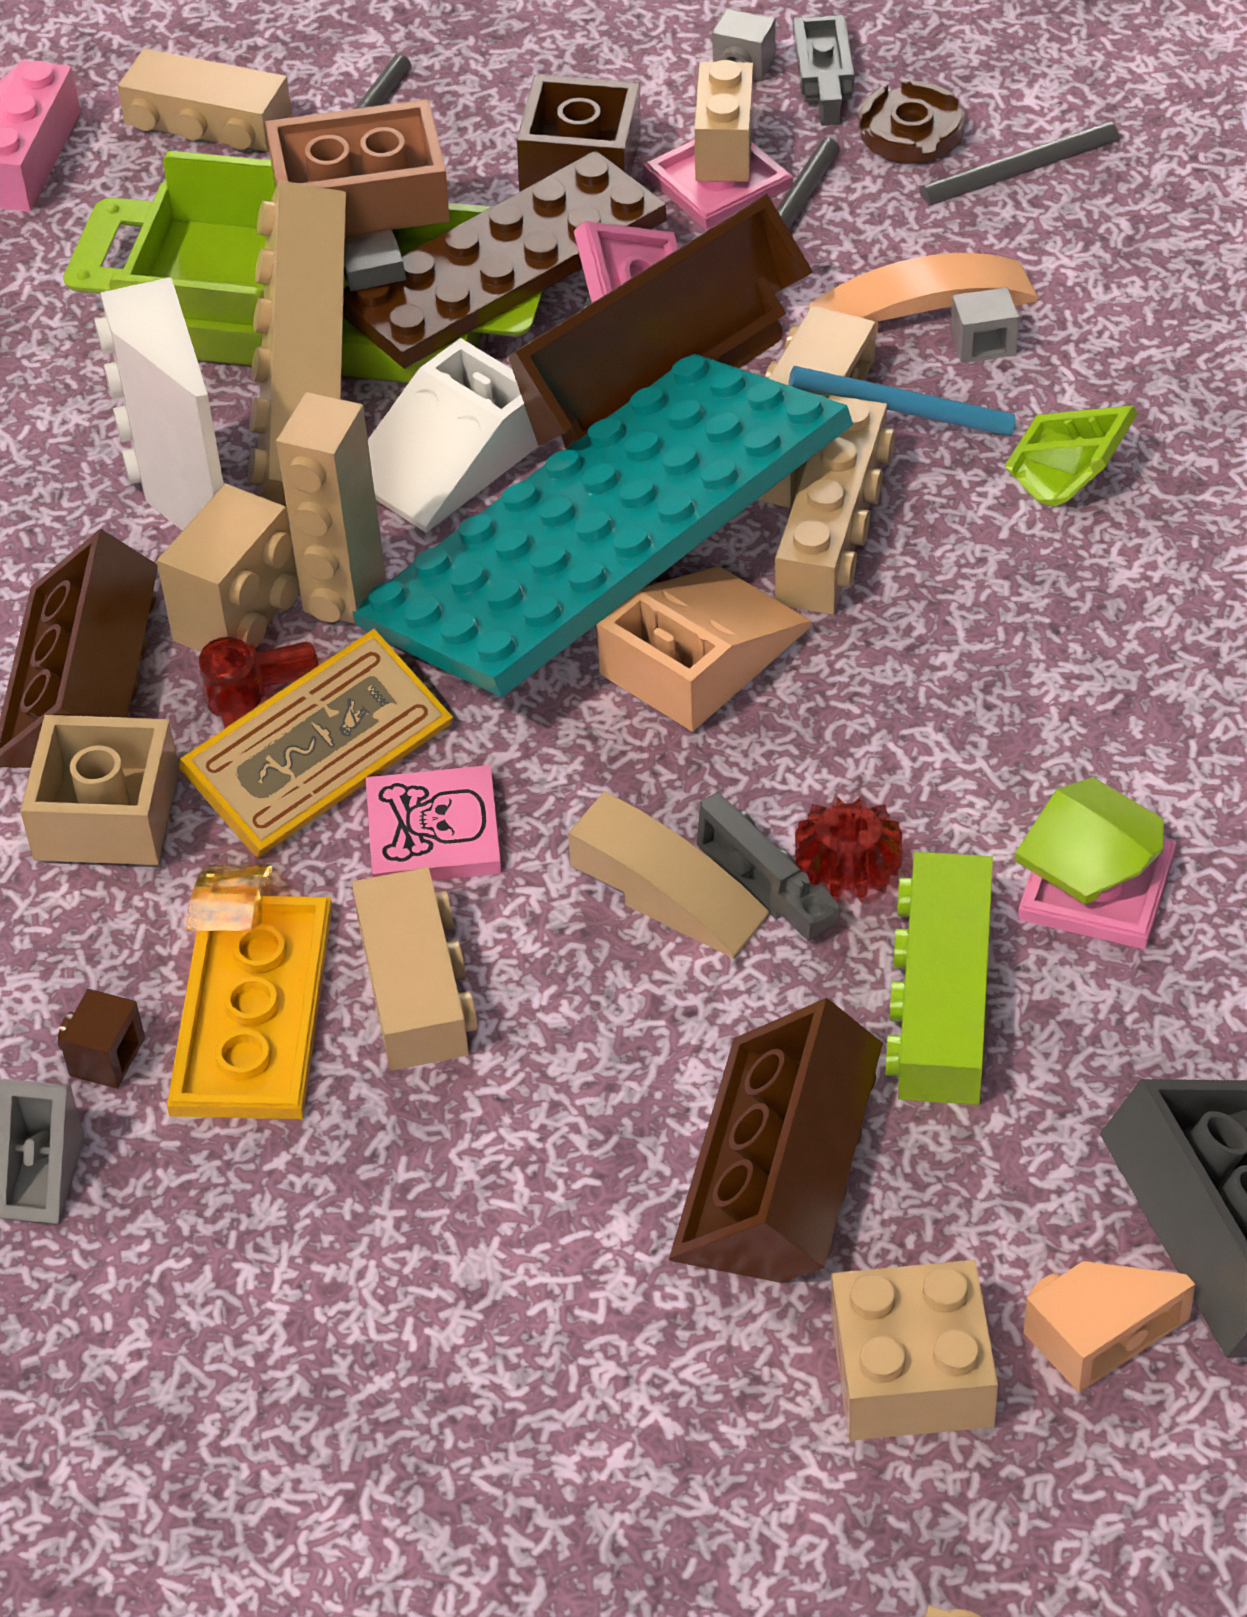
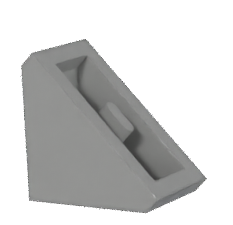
[0,1079,85,1224]

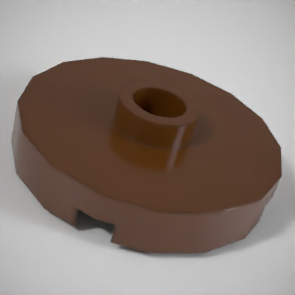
[859,80,965,163]

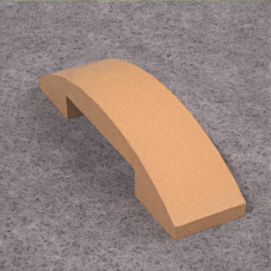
[808,253,1038,335]

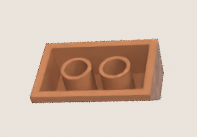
[265,99,450,236]

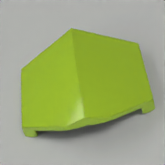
[1004,405,1138,507]
[1014,777,1164,904]

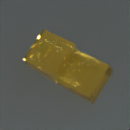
[186,864,272,930]

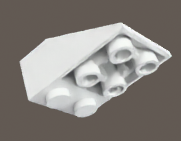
[368,338,539,533]

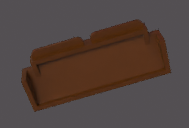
[508,194,813,449]

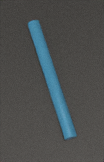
[788,365,1016,436]

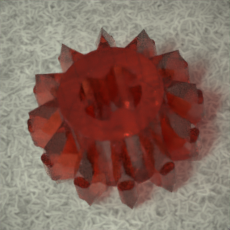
[795,794,903,903]

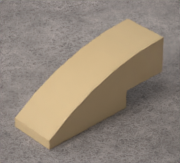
[568,791,769,959]

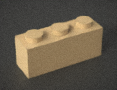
[117,48,292,152]
[352,867,478,1071]

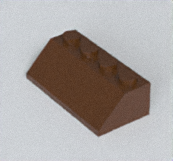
[0,528,158,768]
[669,998,883,1283]

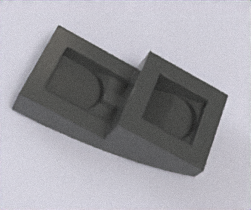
[344,228,406,292]

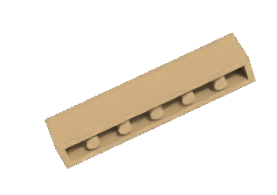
[248,180,346,511]

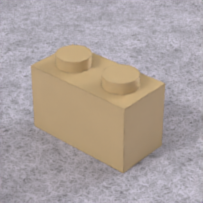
[694,60,753,182]

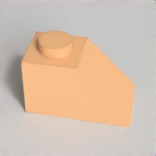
[1023,1261,1195,1393]

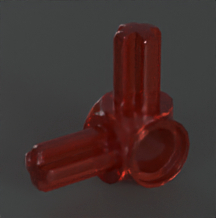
[199,637,319,729]

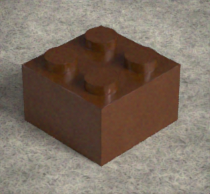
[517,74,641,192]

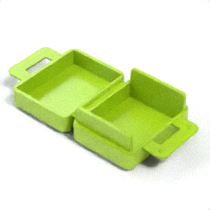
[63,151,543,383]

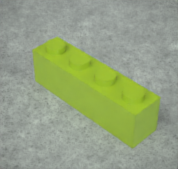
[885,852,993,1105]

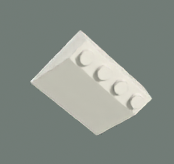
[94,277,224,531]

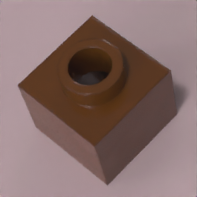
[58,989,145,1089]

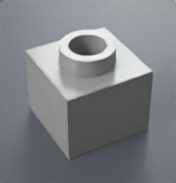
[712,9,776,81]
[951,287,1019,364]

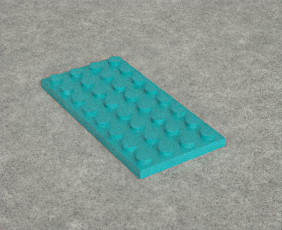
[352,354,853,698]

